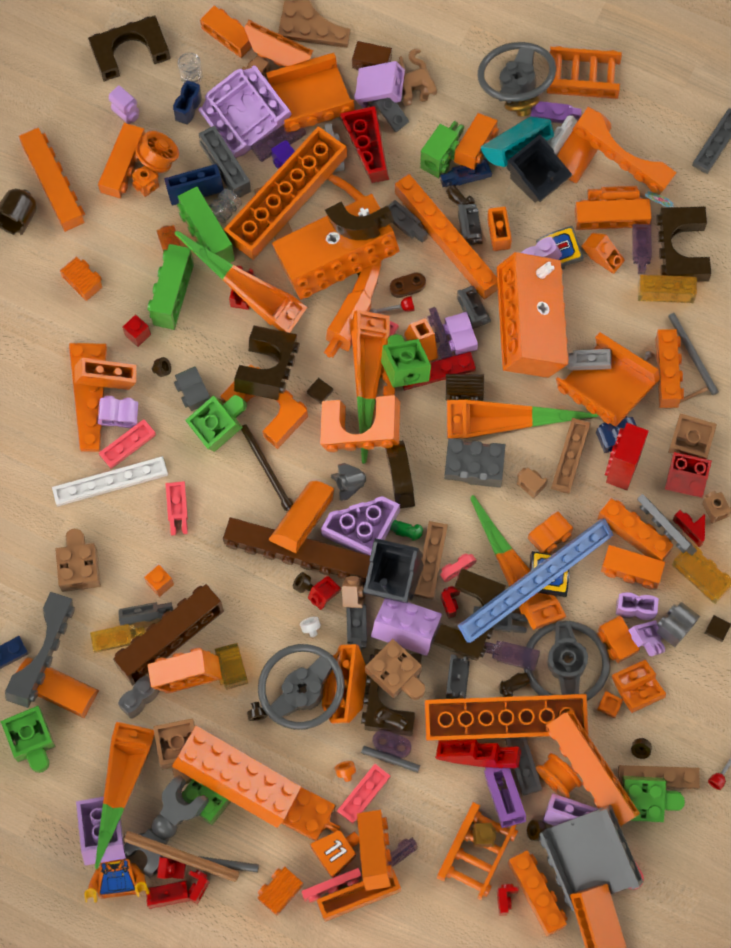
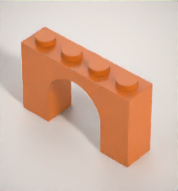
[220,364,308,449]
[320,395,400,452]

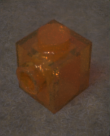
[156,225,181,253]

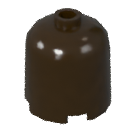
[0,188,37,235]

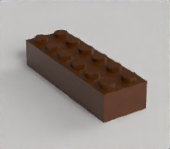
[113,584,224,686]

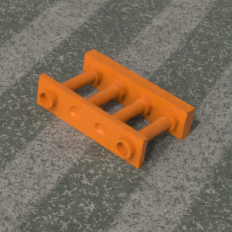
[546,46,622,99]
[437,802,518,900]

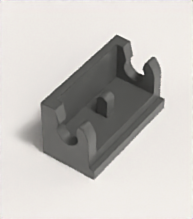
[458,204,483,245]
[457,286,491,329]
[446,654,470,699]

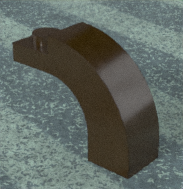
[325,201,394,240]
[385,440,415,509]

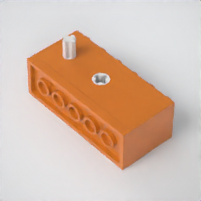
[272,194,400,300]
[497,252,569,378]

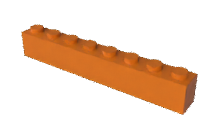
[395,174,498,300]

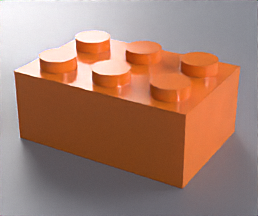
[148,648,222,694]

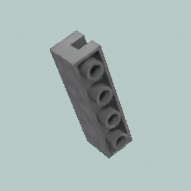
[199,125,251,200]

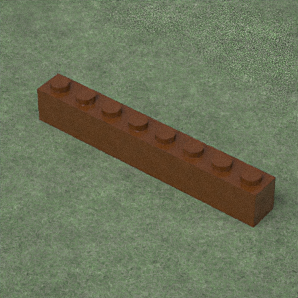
[223,517,370,586]

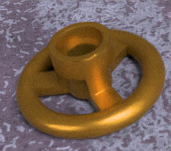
[504,96,540,117]

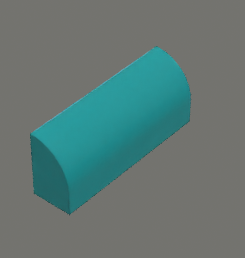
[481,116,554,167]

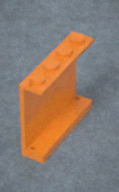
[266,52,355,133]
[556,332,660,427]

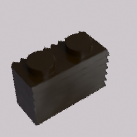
[445,374,484,401]

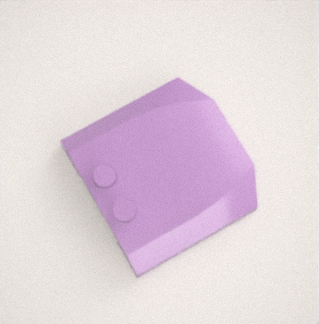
[198,66,292,158]

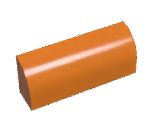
[557,107,612,184]
[269,481,334,553]
[16,657,99,718]
[570,884,627,948]

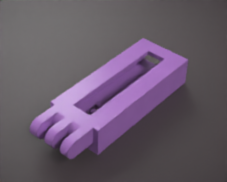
[484,767,526,828]

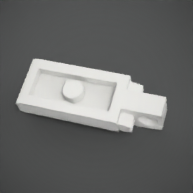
[547,116,577,155]

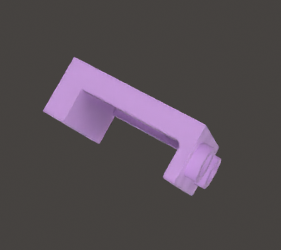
[354,61,405,108]

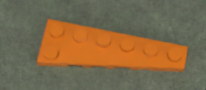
[69,343,107,452]

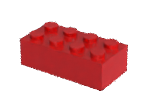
[604,423,649,490]

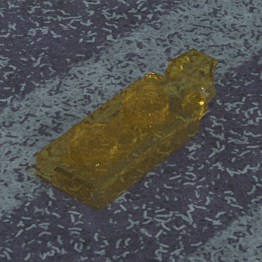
[90,624,146,653]

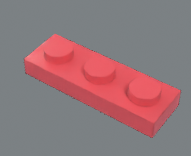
[99,419,156,469]
[337,764,391,824]
[301,868,362,903]

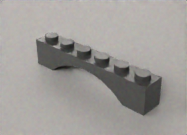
[5,592,75,708]

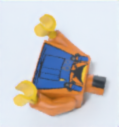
[84,859,149,903]

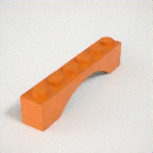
[572,107,677,195]

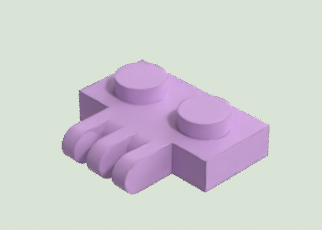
[628,620,665,656]

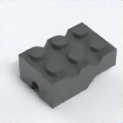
[444,438,506,488]

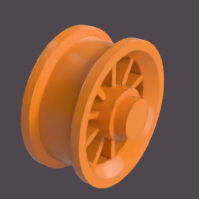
[135,131,179,173]
[536,753,582,799]

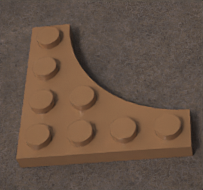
[278,0,351,48]

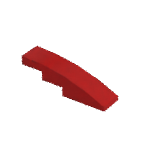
[435,739,521,768]

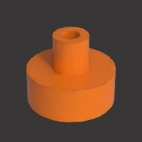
[335,761,356,782]

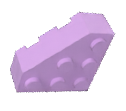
[321,496,400,556]

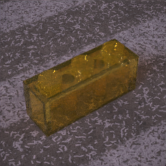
[638,275,697,303]
[672,546,731,604]

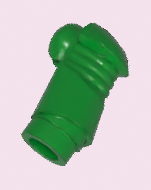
[390,520,423,541]

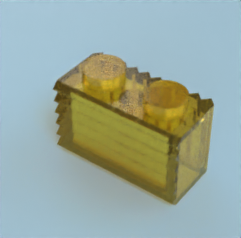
[215,643,249,690]

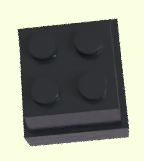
[507,134,572,203]
[363,538,424,604]

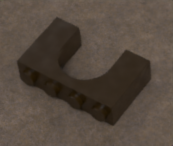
[88,15,171,81]
[656,206,711,283]
[234,325,300,400]
[432,568,506,661]
[361,649,422,736]

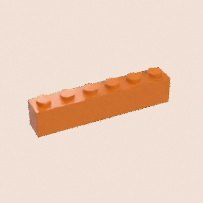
[19,127,85,232]
[547,710,640,827]

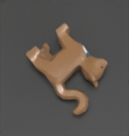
[398,48,437,106]

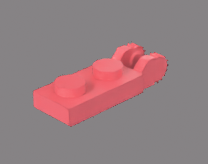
[165,481,188,536]

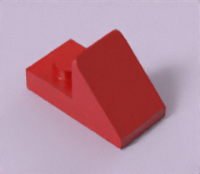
[672,510,705,548]

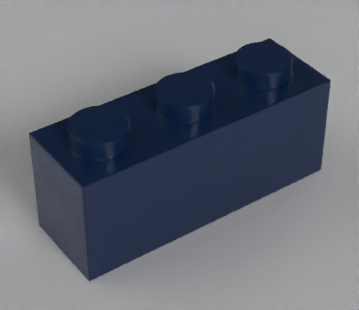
[164,164,225,206]

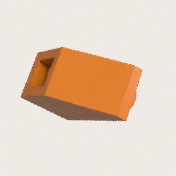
[582,233,625,274]
[404,318,438,362]

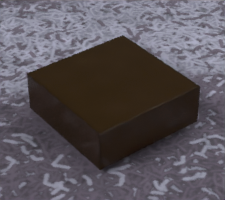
[307,378,333,404]
[705,615,731,642]

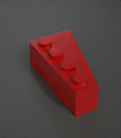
[340,106,389,183]

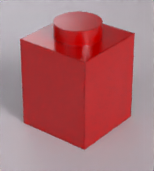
[122,314,151,347]

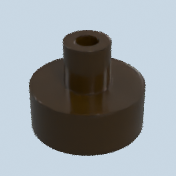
[152,357,172,377]
[293,572,313,593]
[247,702,268,721]
[631,738,652,759]
[527,820,547,841]

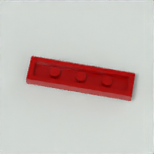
[402,351,476,391]

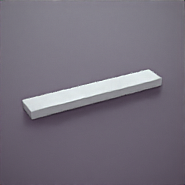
[52,456,168,507]

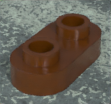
[390,272,426,298]

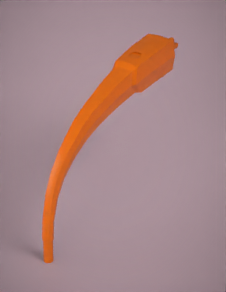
[324,174,382,358]

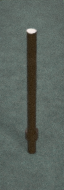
[241,424,294,512]

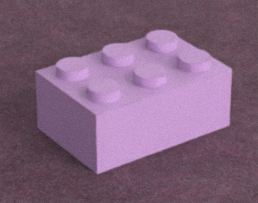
[371,598,442,656]
[76,797,126,866]

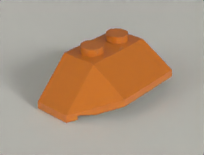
[244,20,314,67]
[322,644,367,724]

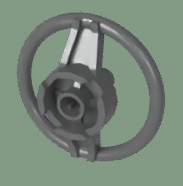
[477,42,556,103]
[523,621,610,701]
[258,644,345,730]

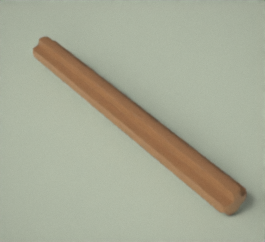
[124,831,239,882]

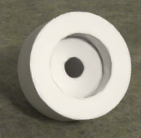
[300,617,321,637]

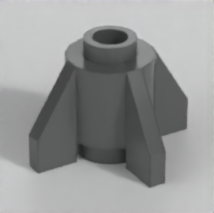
[331,463,366,501]

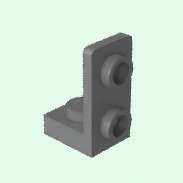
[368,98,409,132]

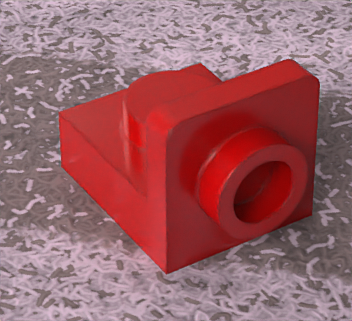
[308,576,342,610]
[440,586,460,619]
[157,857,186,879]
[188,870,210,904]
[497,884,519,916]

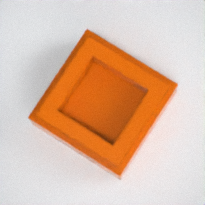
[597,691,624,718]

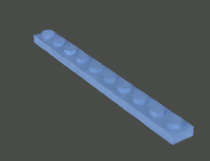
[458,519,614,643]

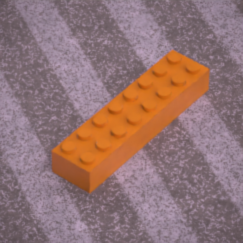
[223,126,347,260]
[425,694,588,741]

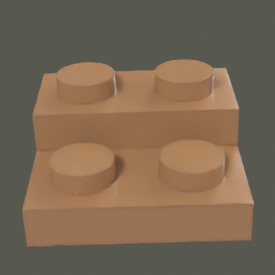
[668,413,717,459]

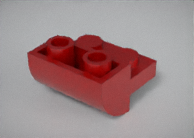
[665,452,712,498]

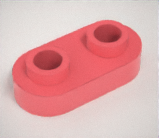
[440,553,477,582]

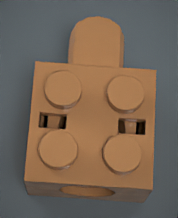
[55,528,101,592]
[365,639,425,700]
[153,718,195,785]

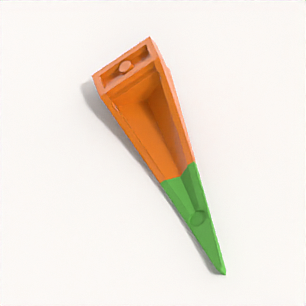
[175,231,308,333]
[352,310,390,464]
[447,399,598,438]
[470,495,566,630]
[95,721,155,869]

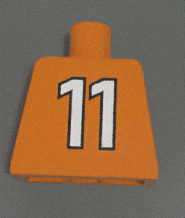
[310,830,359,878]

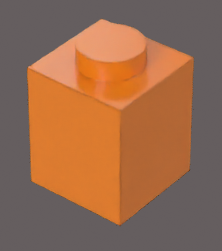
[144,565,174,597]

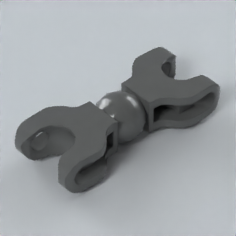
[124,775,209,878]

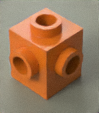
[132,165,159,197]

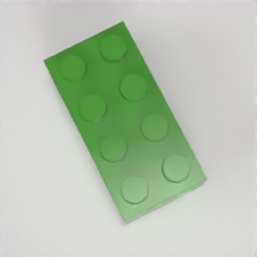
[177,187,235,263]
[147,244,194,330]

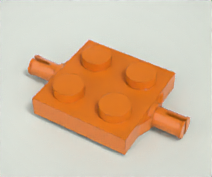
[281,787,341,841]

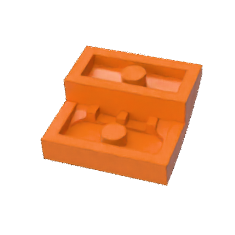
[612,660,666,713]

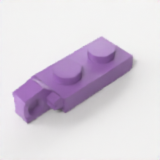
[531,101,582,123]

